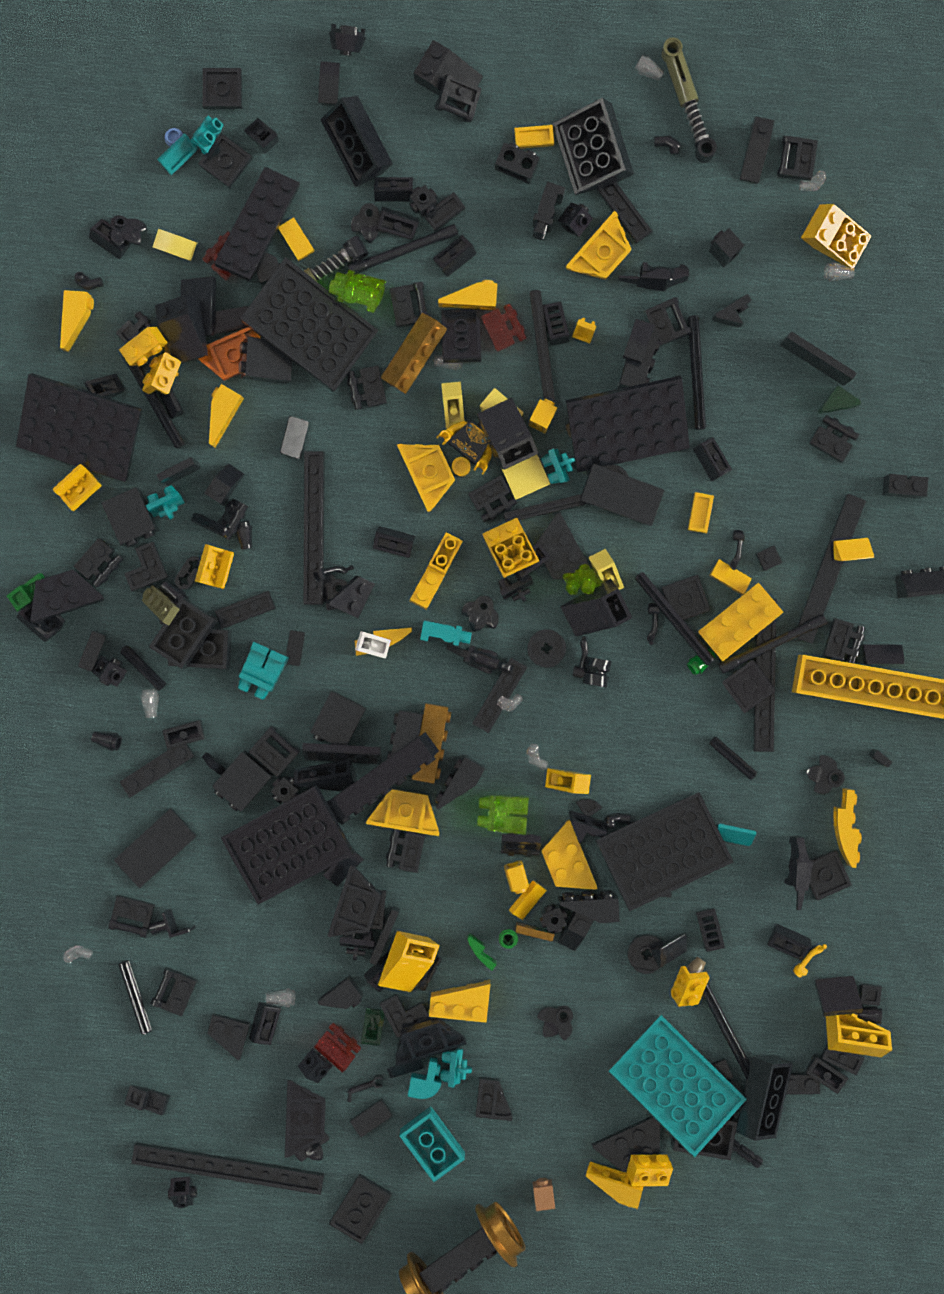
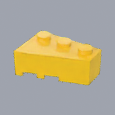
[429,979,490,1023]
[826,1014,892,1057]

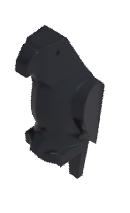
[618,262,689,291]
[446,645,514,675]
[784,836,813,910]

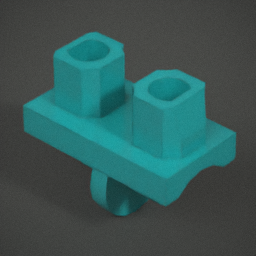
[190,115,223,155]
[541,449,575,484]
[146,485,185,520]
[440,1048,472,1088]

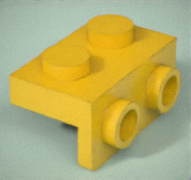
[142,352,181,395]
[53,464,102,512]
[195,544,234,589]
[671,966,710,1007]

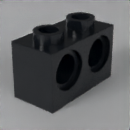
[495,142,540,184]

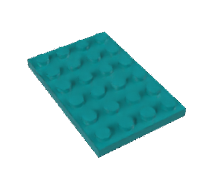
[608,1015,747,1157]

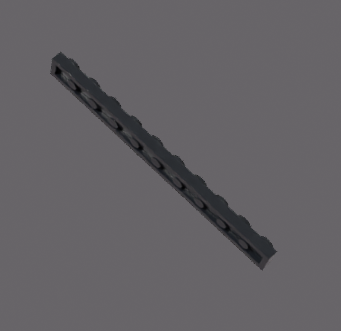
[131,1143,325,1195]

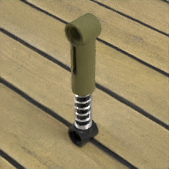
[661,37,717,163]
[304,236,369,281]

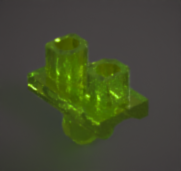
[563,564,602,595]

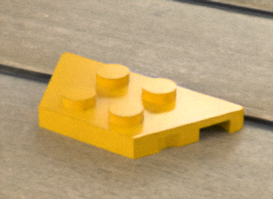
[565,211,632,280]
[397,444,455,512]
[366,789,440,836]
[541,819,598,890]

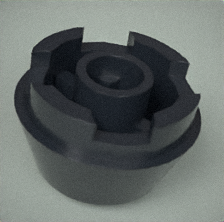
[329,24,366,56]

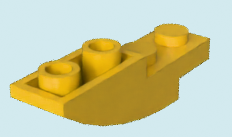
[410,532,463,610]
[833,788,862,868]

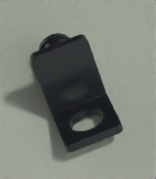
[149,909,196,938]

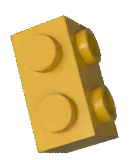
[119,327,168,367]
[626,1154,673,1186]

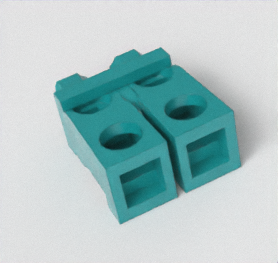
[420,621,472,646]
[238,642,289,700]

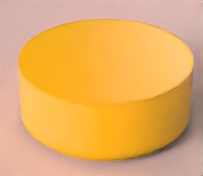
[452,457,471,477]

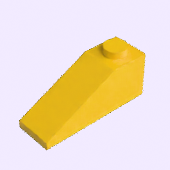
[438,280,497,311]
[60,290,94,352]
[209,384,244,448]
[586,1161,644,1209]

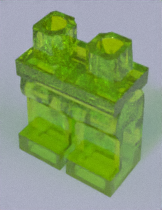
[329,270,386,313]
[477,794,529,835]

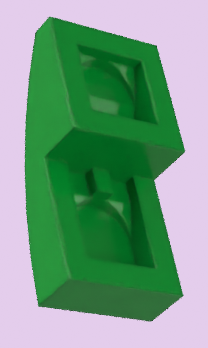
[7,573,45,612]
[467,933,497,971]

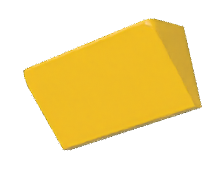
[833,538,874,561]
[709,559,752,595]

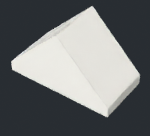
[355,631,391,659]

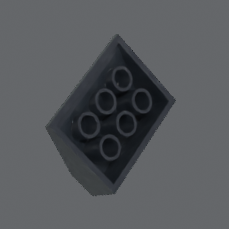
[552,97,634,195]

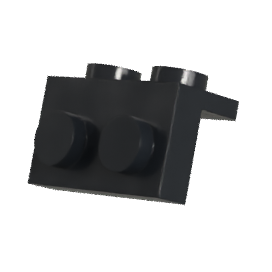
[16,601,65,643]

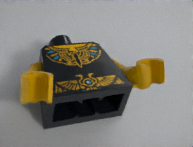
[436,420,492,475]

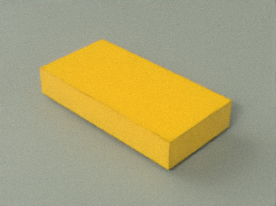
[514,125,554,149]
[278,217,315,261]
[687,492,714,534]
[509,881,547,920]

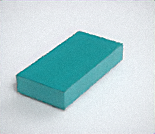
[157,133,198,175]

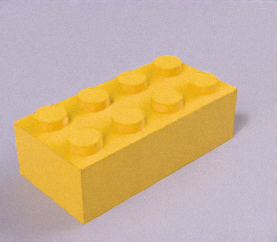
[698,582,784,662]

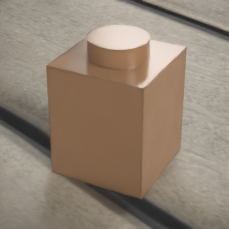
[533,1178,555,1211]

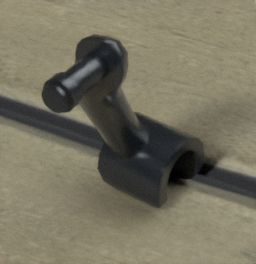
[730,530,745,570]
[312,565,354,582]
[647,603,660,645]
[573,636,588,678]
[347,1074,383,1102]

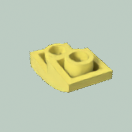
[153,229,197,261]

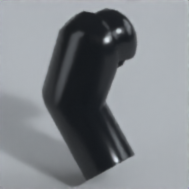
[654,136,681,154]

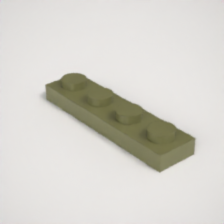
[141,585,180,626]

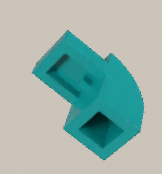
[407,1057,442,1099]

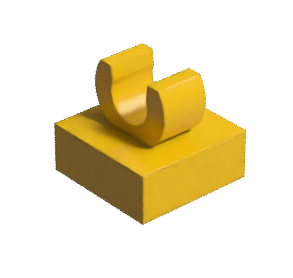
[572,318,597,344]

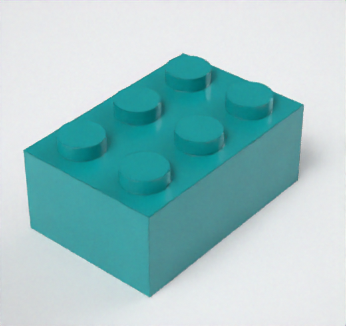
[399,1106,465,1182]

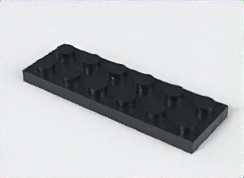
[214,167,300,282]

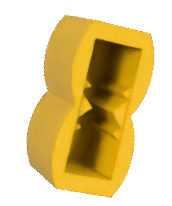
[504,860,529,894]

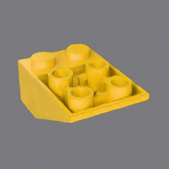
[801,204,871,269]
[482,518,539,578]
[378,931,440,992]

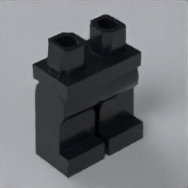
[532,181,566,241]

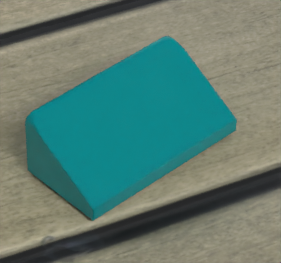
[716,824,757,846]

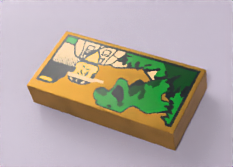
[515,922,554,941]

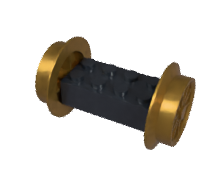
[399,1202,526,1294]

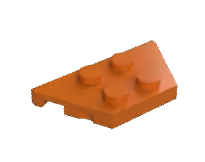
[198,327,261,381]

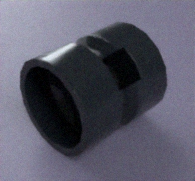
[582,657,612,688]

